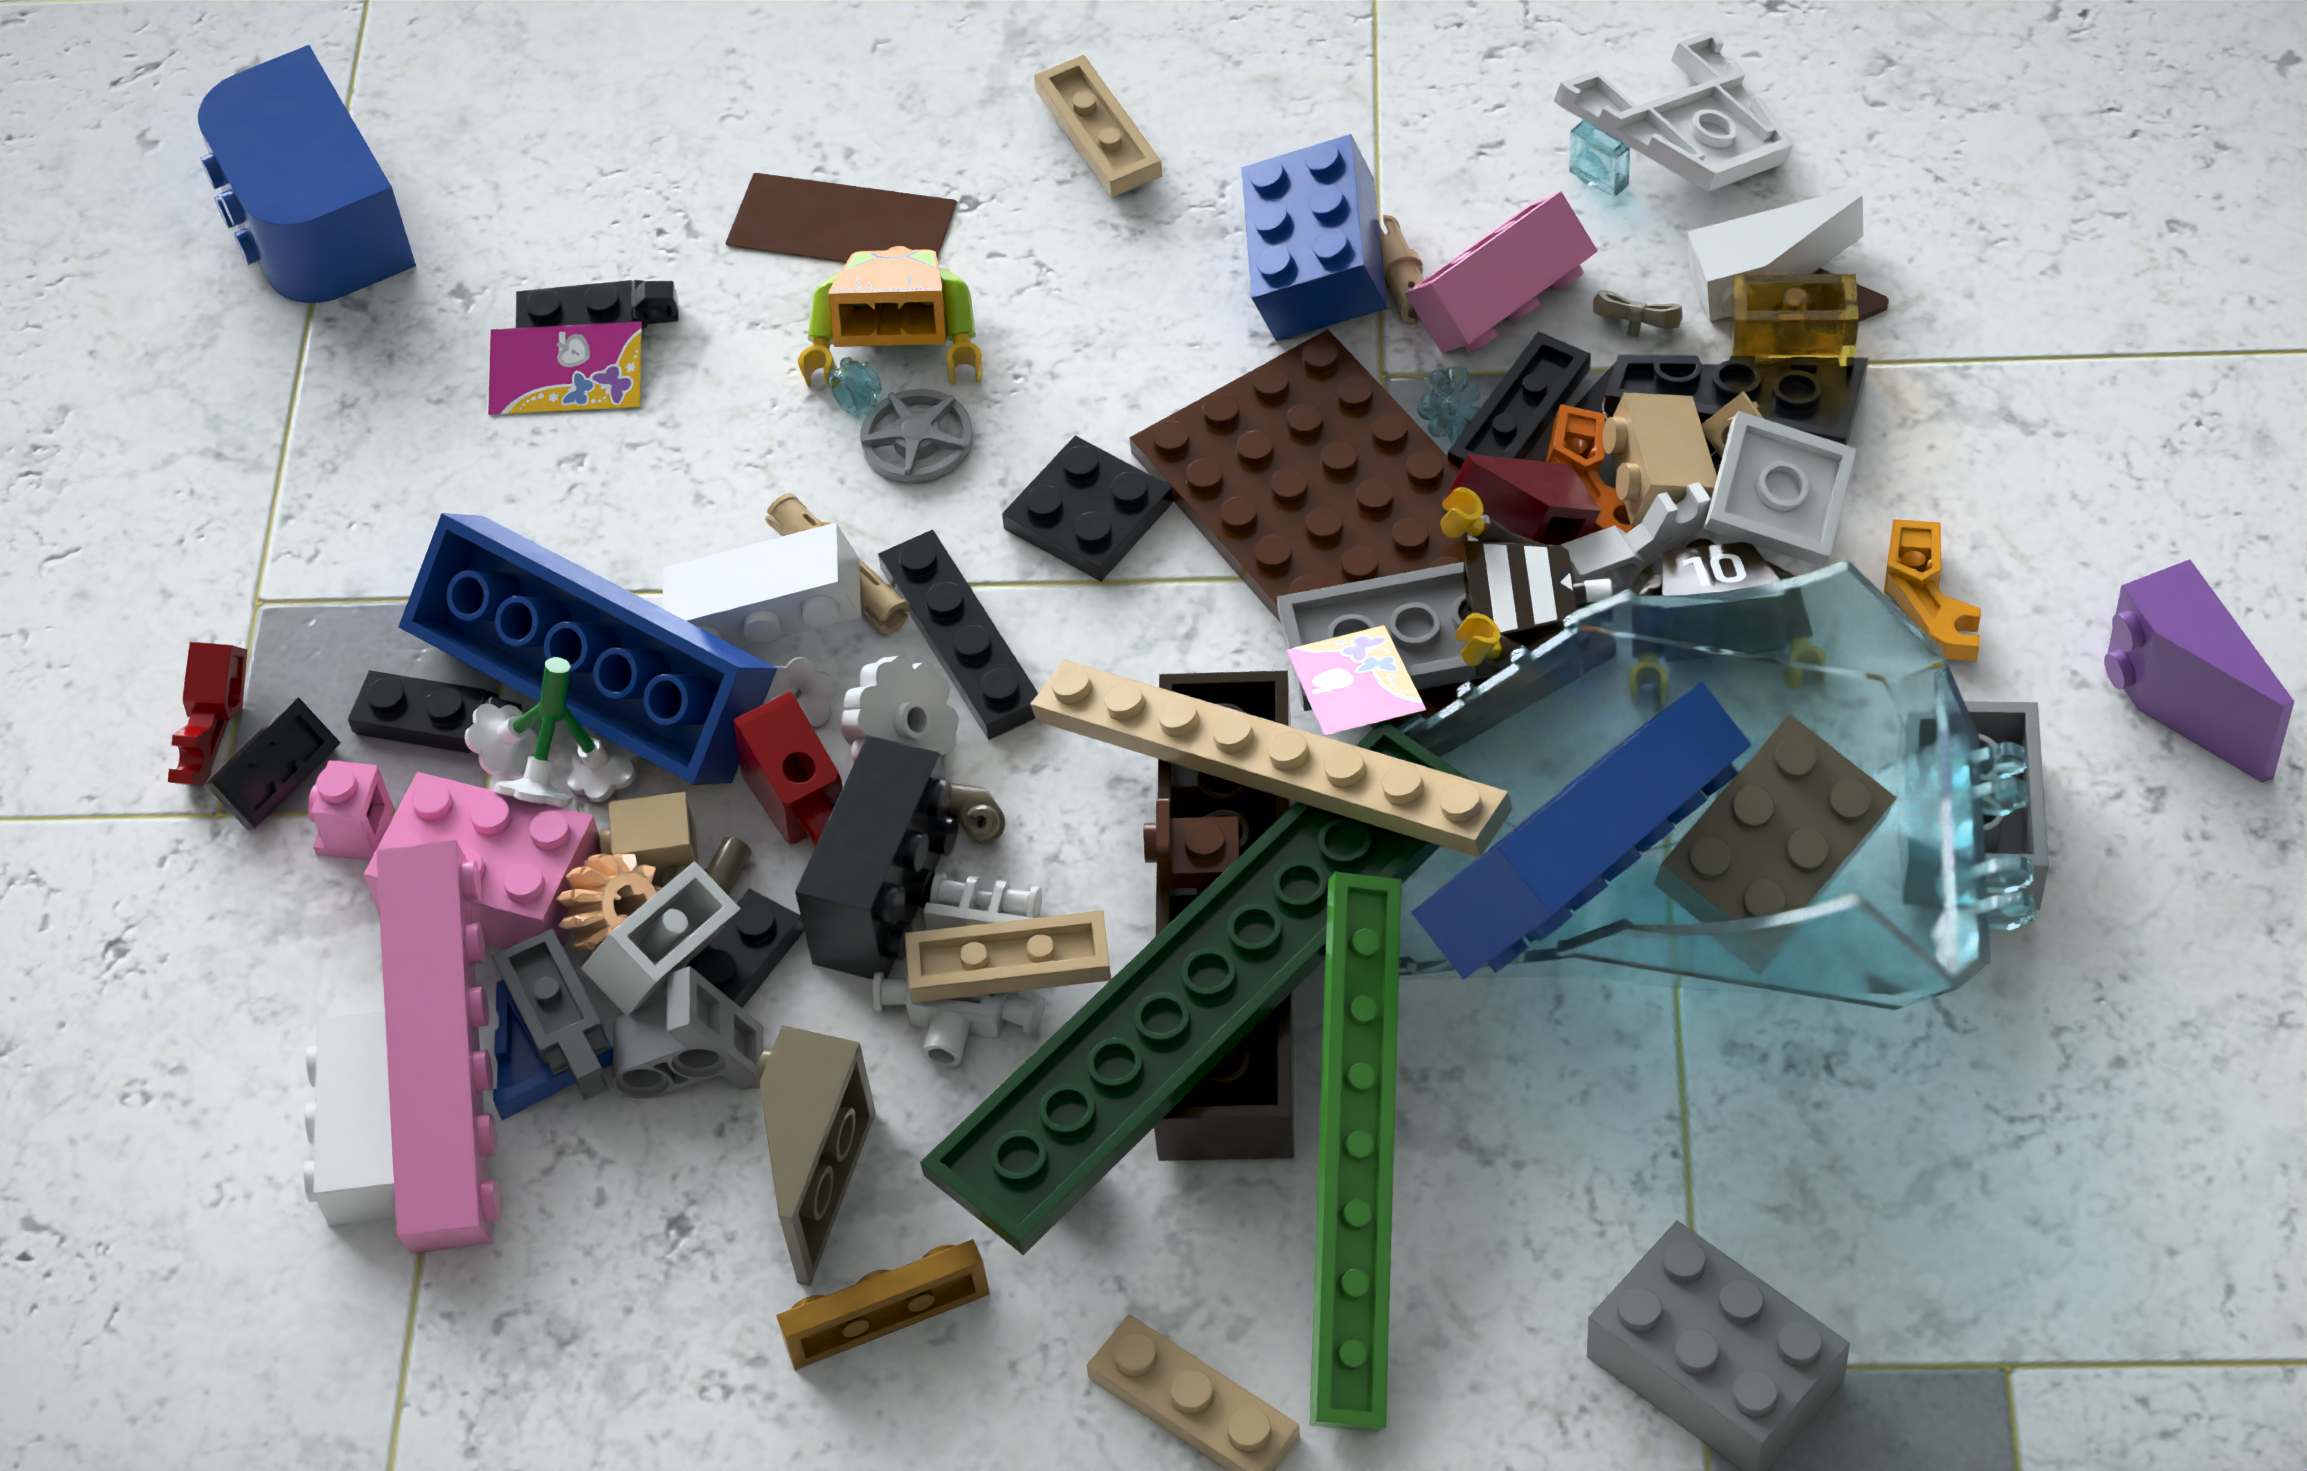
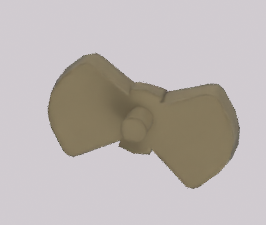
[1593,290,1683,337]

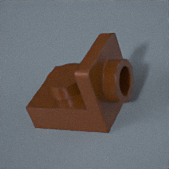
[1143,798,1240,889]

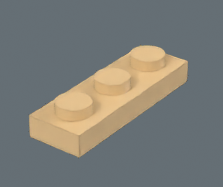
[1034,55,1163,198]
[905,910,1111,1003]
[1086,1314,1300,1471]

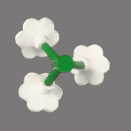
[465,657,640,807]

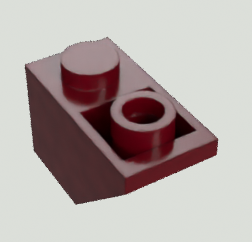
[1444,454,1601,545]

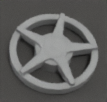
[860,389,973,483]

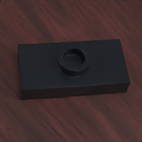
[205,697,341,830]

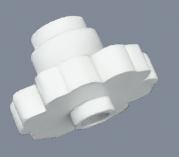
[841,656,959,762]

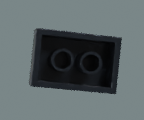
[795,735,958,980]

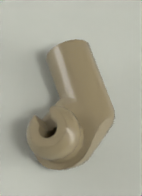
[949,783,1005,844]
[661,837,752,895]

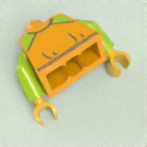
[798,246,982,388]

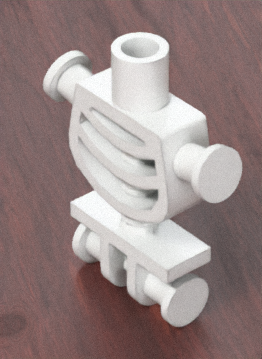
[873,872,1045,1067]

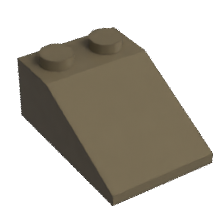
[755,1025,876,1286]

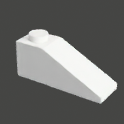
[1687,187,1864,322]

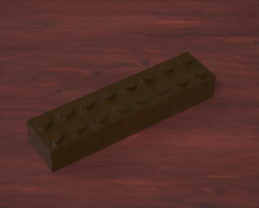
[1154,670,1295,1161]

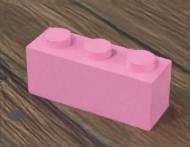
[1405,191,1598,353]

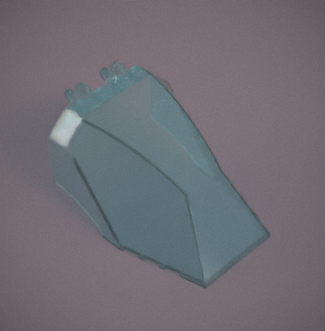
[1396,559,2036,1010]

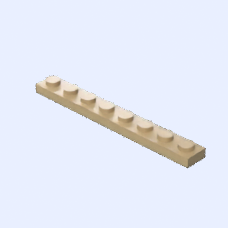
[1030,659,1513,857]

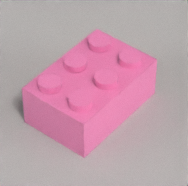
[363,772,601,949]

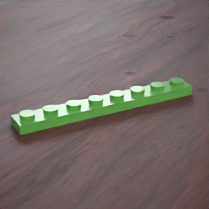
[1309,872,1402,1432]

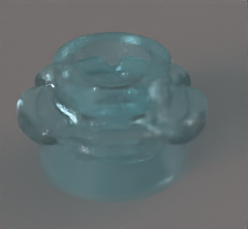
[828,357,882,414]

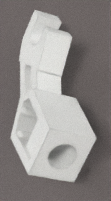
[1561,482,1711,595]

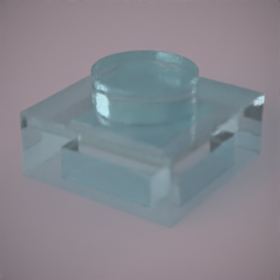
[1569,120,1630,198]

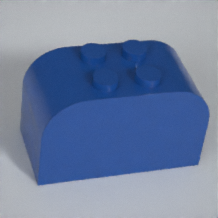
[198,45,416,303]

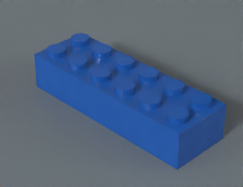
[398,513,778,785]
[1411,681,1752,980]

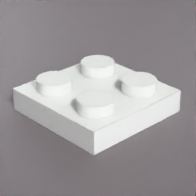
[1704,411,1857,567]

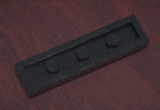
[878,529,1038,740]

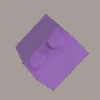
[2104,559,2295,783]

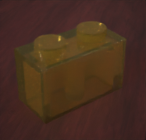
[1730,274,1859,366]

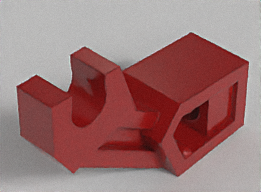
[168,642,248,786]

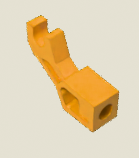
[1884,519,1981,662]

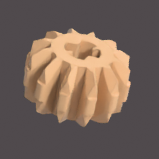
[556,852,662,955]

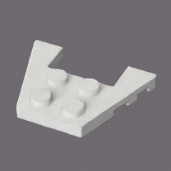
[1553,31,1793,192]

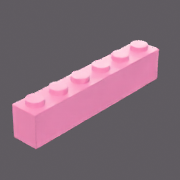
[376,839,501,1253]

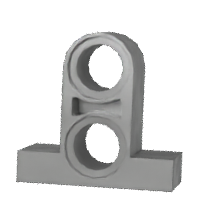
[613,966,764,1099]

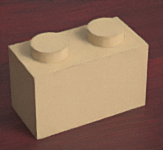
[1602,392,1717,529]

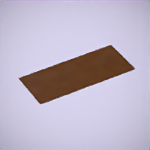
[726,173,957,262]

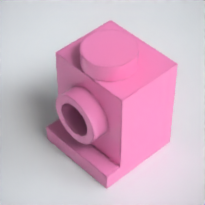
[308,760,394,860]

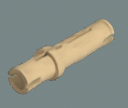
[765,493,911,635]

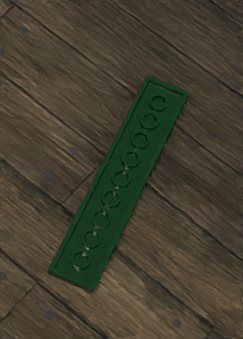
[920,721,1473,1255]

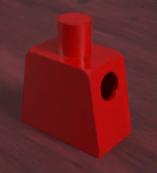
[733,690,843,848]

